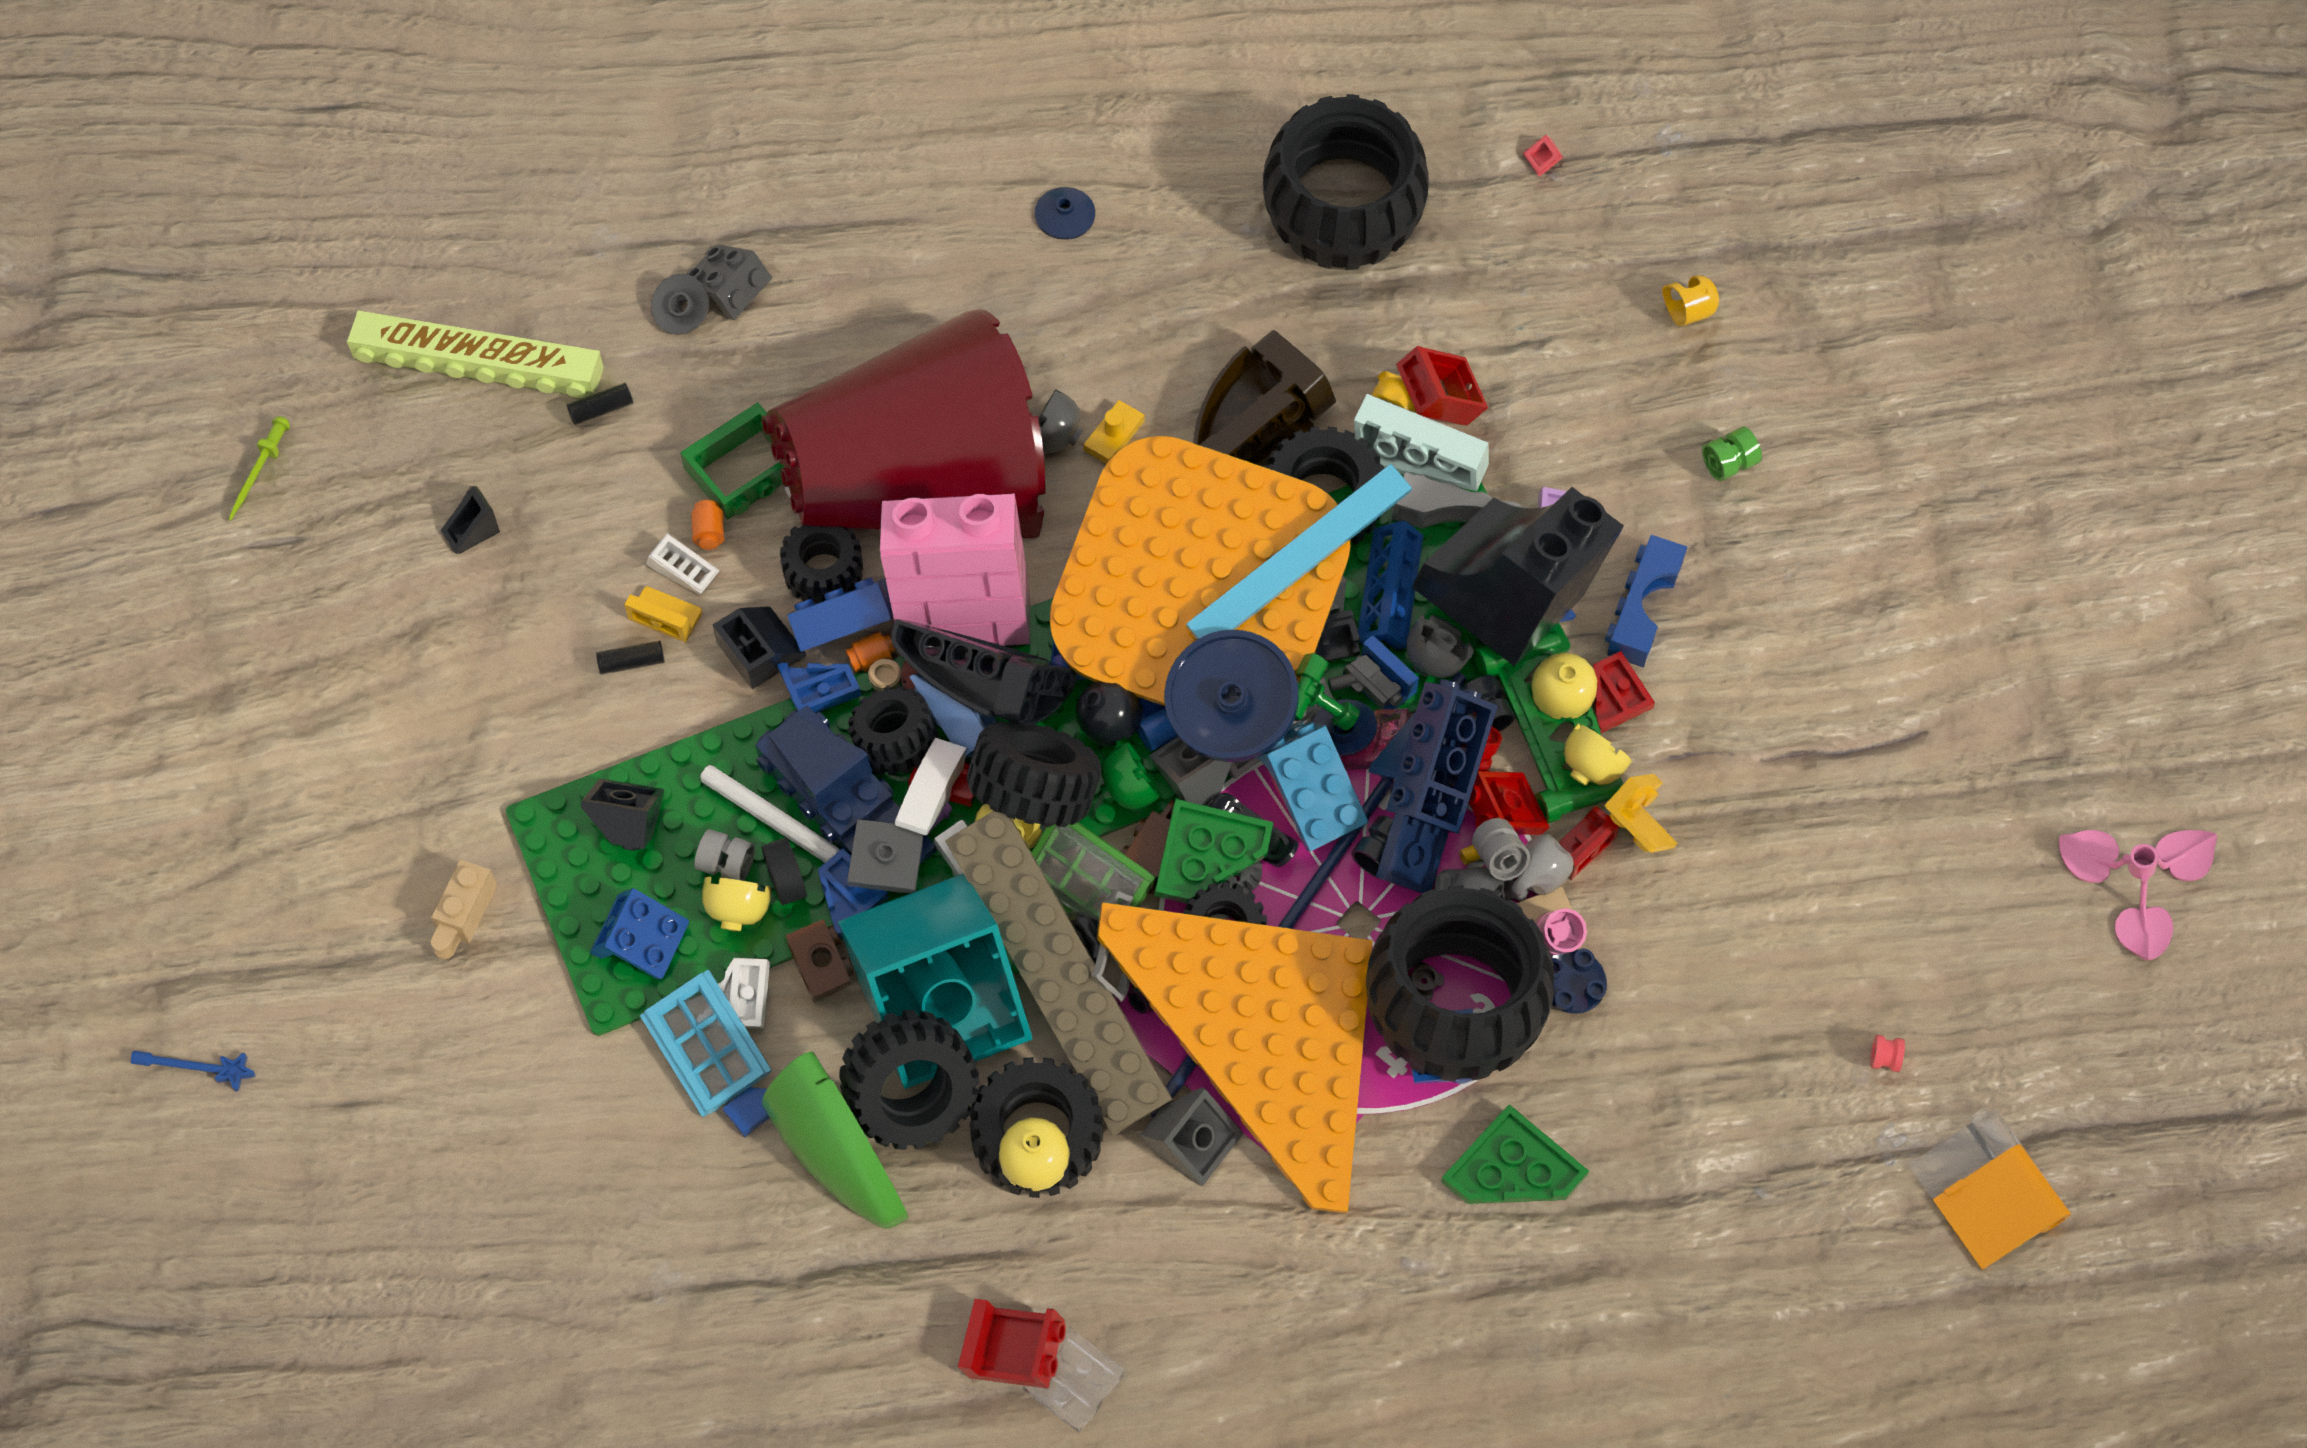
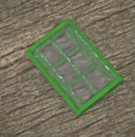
[1031,822,1157,920]

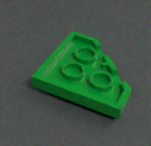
[1154,799,1274,904]
[1441,1104,1589,1204]

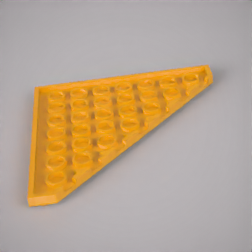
[1097,903,1373,1214]

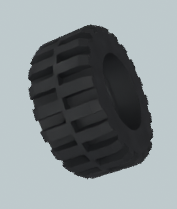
[1265,426,1384,545]
[967,721,1102,827]
[839,1010,979,1150]
[969,1057,1103,1198]

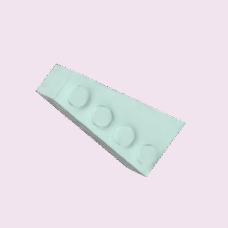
[1354,394,1489,491]

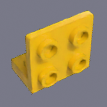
[1604,774,1678,853]

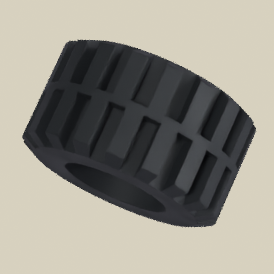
[780,523,863,603]
[848,686,939,776]
[1183,882,1267,925]

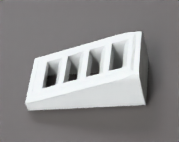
[646,533,719,596]

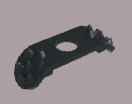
[1210,793,1298,868]

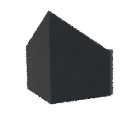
[441,486,500,554]

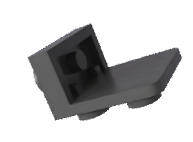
[687,245,772,320]

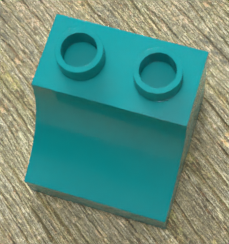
[837,874,1033,1090]

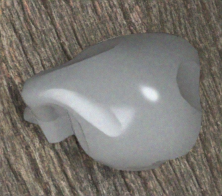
[1504,834,1574,902]

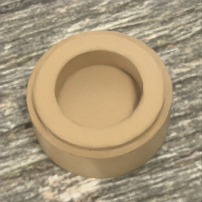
[868,659,902,692]

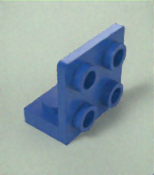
[590,888,689,979]

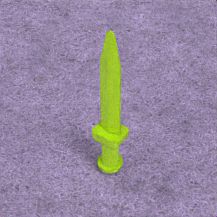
[229,416,290,521]

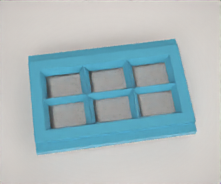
[640,970,773,1117]

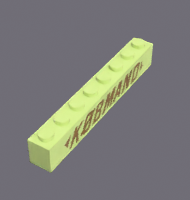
[347,310,604,398]

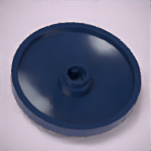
[1164,630,1299,762]

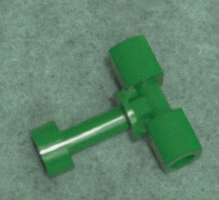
[1294,653,1360,731]

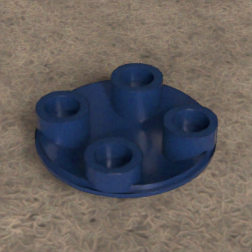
[1551,948,1607,1014]

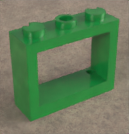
[680,402,784,520]

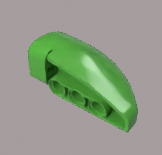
[762,1051,908,1229]

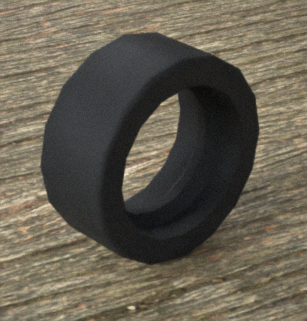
[761,838,807,906]

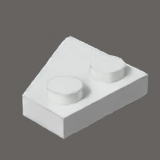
[697,958,770,1029]

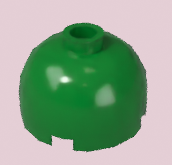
[1099,742,1162,810]

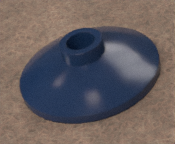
[1035,187,1095,240]
[1312,699,1378,756]

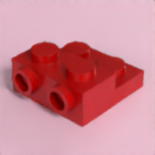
[1468,771,1550,835]

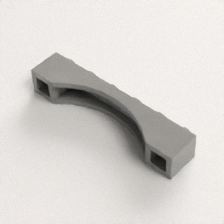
[1392,472,1525,528]

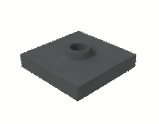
[847,819,924,894]

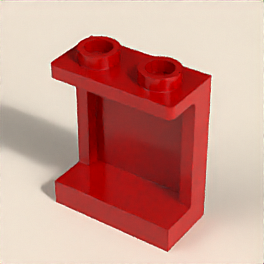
[958,1299,1066,1389]

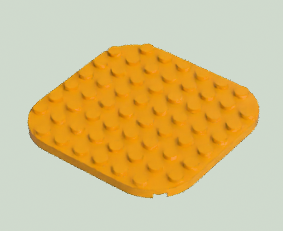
[1050,436,1350,706]

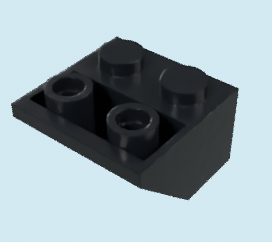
[712,606,806,689]

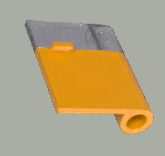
[1908,1108,2071,1270]

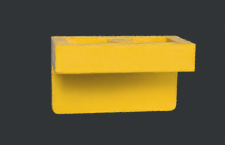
[624,586,702,643]

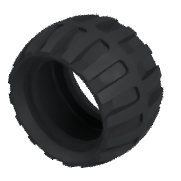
[1263,94,1429,270]
[1366,885,1554,1082]

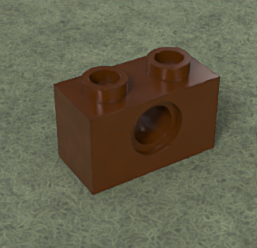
[786,919,854,1002]

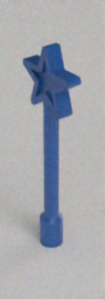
[131,1050,255,1092]

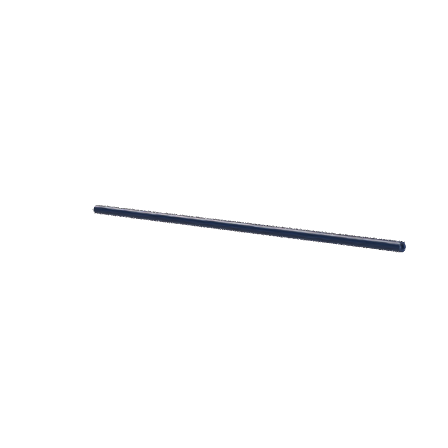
[1150,672,1467,1118]

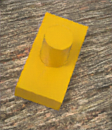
[1083,400,1145,464]

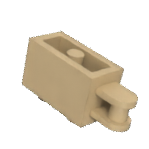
[431,859,497,960]

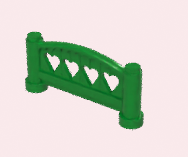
[1473,631,1624,824]

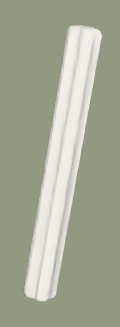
[700,765,839,863]

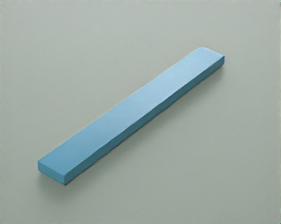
[1186,464,1412,640]

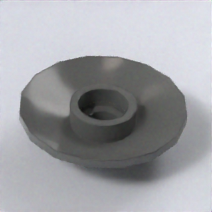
[651,273,709,335]

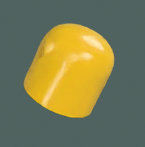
[1662,275,1719,327]

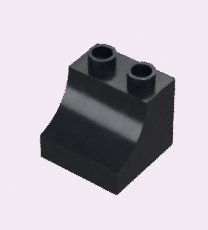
[1412,487,1624,667]

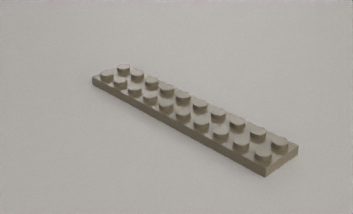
[945,811,1174,1136]

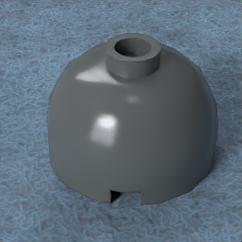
[1038,389,1083,453]
[1406,615,1473,678]

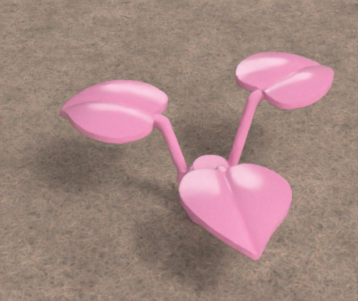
[2059,830,2217,960]

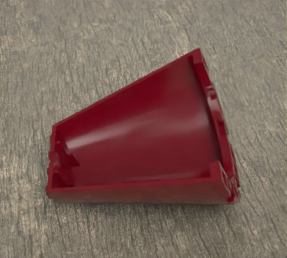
[762,309,1046,538]

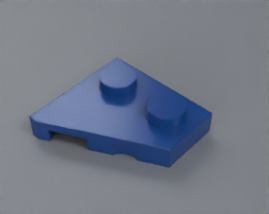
[777,663,862,713]
[818,848,888,939]

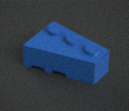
[787,577,894,651]

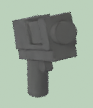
[1328,655,1403,709]

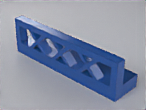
[1358,521,1423,650]

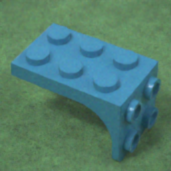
[1255,721,1369,852]

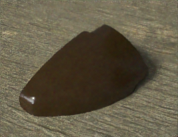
[1193,330,1336,465]

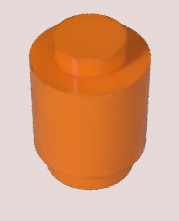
[691,500,725,550]
[845,631,896,673]

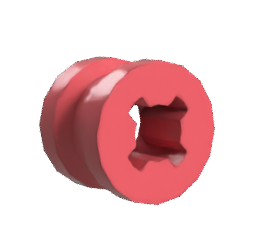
[1870,1034,1905,1073]

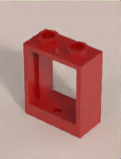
[1396,346,1488,426]

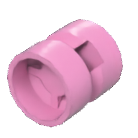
[1535,908,1587,955]

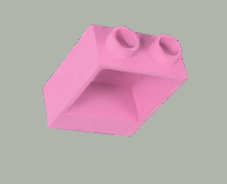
[880,494,1031,646]

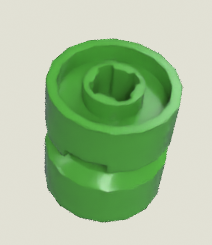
[1702,426,1762,482]

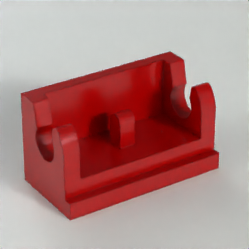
[1558,806,1620,881]

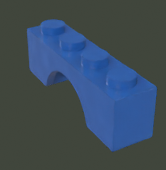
[1605,534,1687,668]

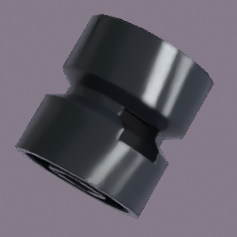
[1460,675,1516,732]
[1351,815,1393,877]

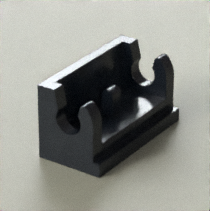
[1315,609,1360,662]

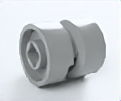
[1472,818,1530,881]
[694,829,755,881]

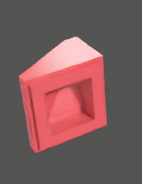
[1522,135,1563,177]

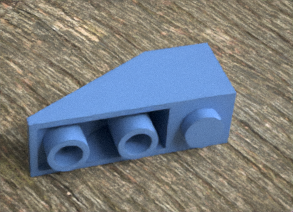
[910,673,998,759]

